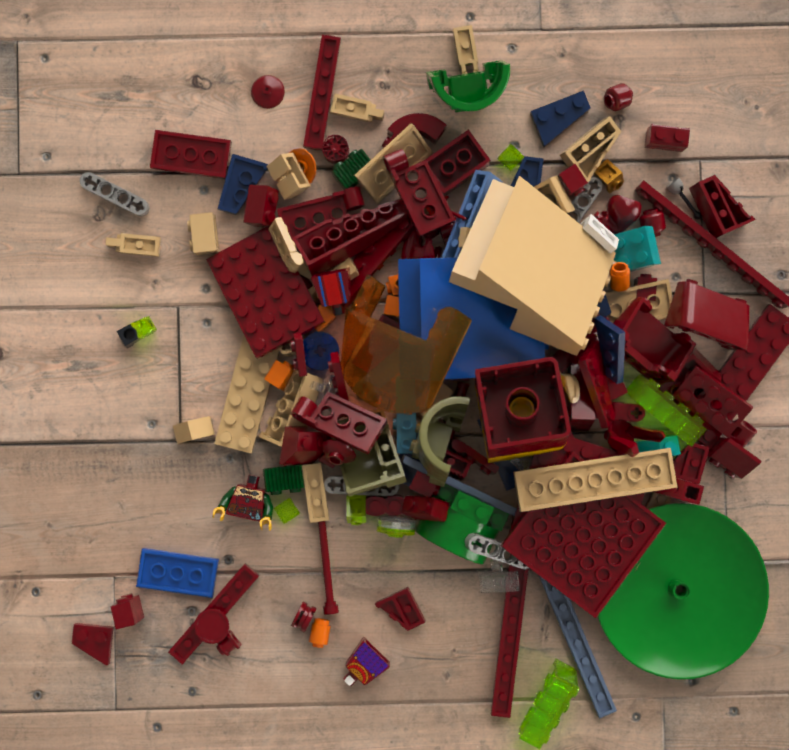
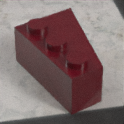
[689,175,756,238]

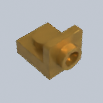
[593,159,624,194]

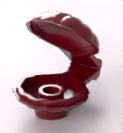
[318,420,356,469]

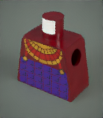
[343,637,390,686]

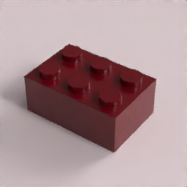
[426,129,491,196]

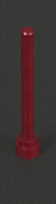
[318,521,339,615]

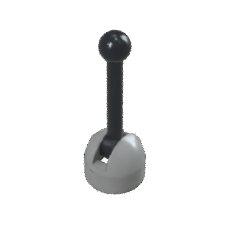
[666,178,701,219]

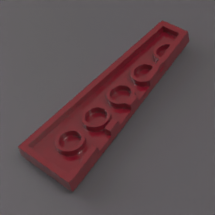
[343,217,415,310]

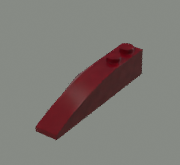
[292,199,409,276]

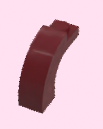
[382,113,447,148]

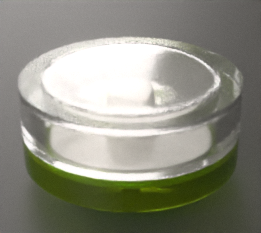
[376,514,416,538]

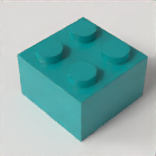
[614,226,661,272]

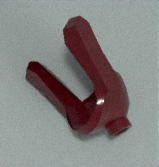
[604,419,666,457]

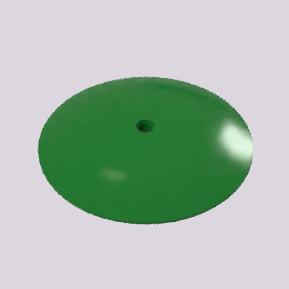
[598,503,769,679]

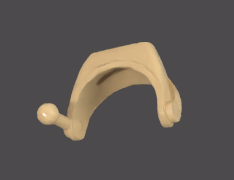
[559,370,580,403]

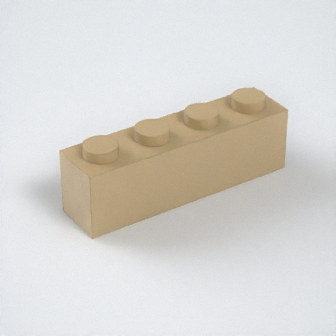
[259,370,323,447]

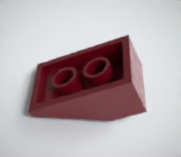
[650,348,722,418]

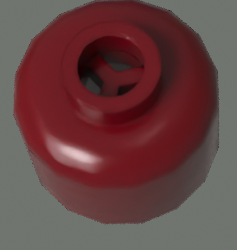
[604,83,633,112]
[639,208,666,237]

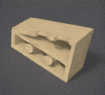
[559,116,621,183]

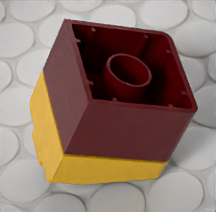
[475,357,571,463]

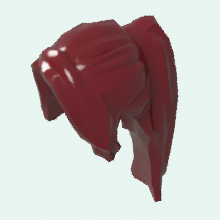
[401,229,442,259]

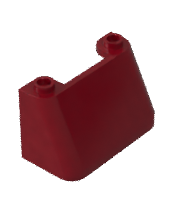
[664,279,750,351]
[613,297,696,383]

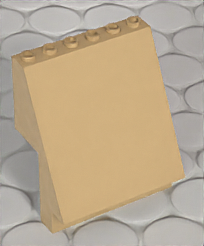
[449,176,616,356]

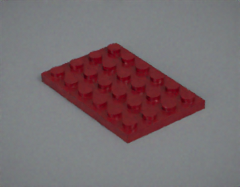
[206,227,326,359]

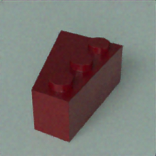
[567,364,598,431]

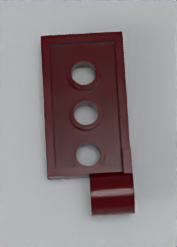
[383,149,455,238]
[277,186,365,241]
[672,365,757,447]
[291,392,387,455]

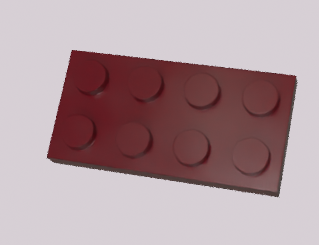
[150,130,232,179]

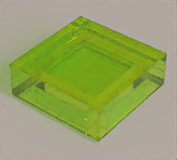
[497,144,525,171]
[274,497,300,524]

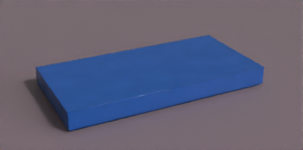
[136,548,219,598]

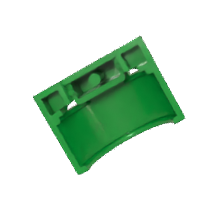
[426,60,510,112]
[415,483,510,564]

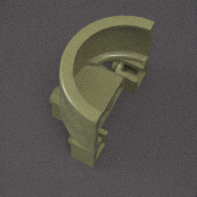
[409,396,470,487]
[331,408,406,496]

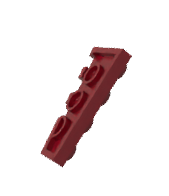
[578,341,615,429]

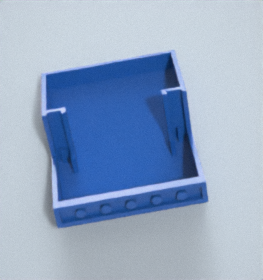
[398,258,549,381]

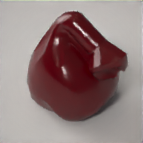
[598,195,642,234]

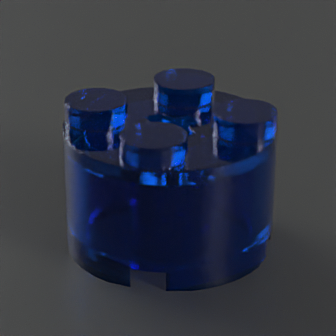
[303,332,340,371]

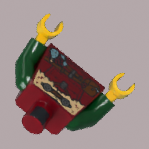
[212,474,274,531]

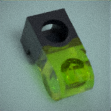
[117,316,157,349]

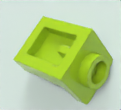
[346,495,367,525]

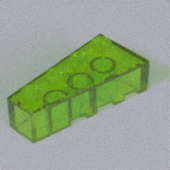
[627,374,707,447]
[519,658,579,749]

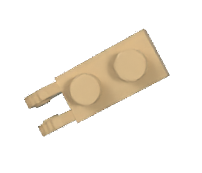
[453,25,479,74]
[269,217,304,273]

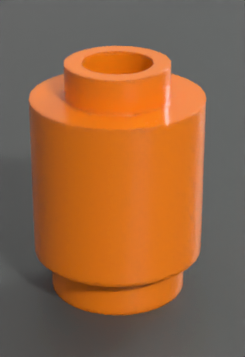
[610,262,630,292]
[309,618,331,648]

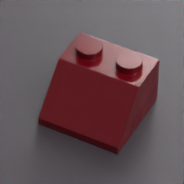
[279,426,329,465]
[707,437,762,479]

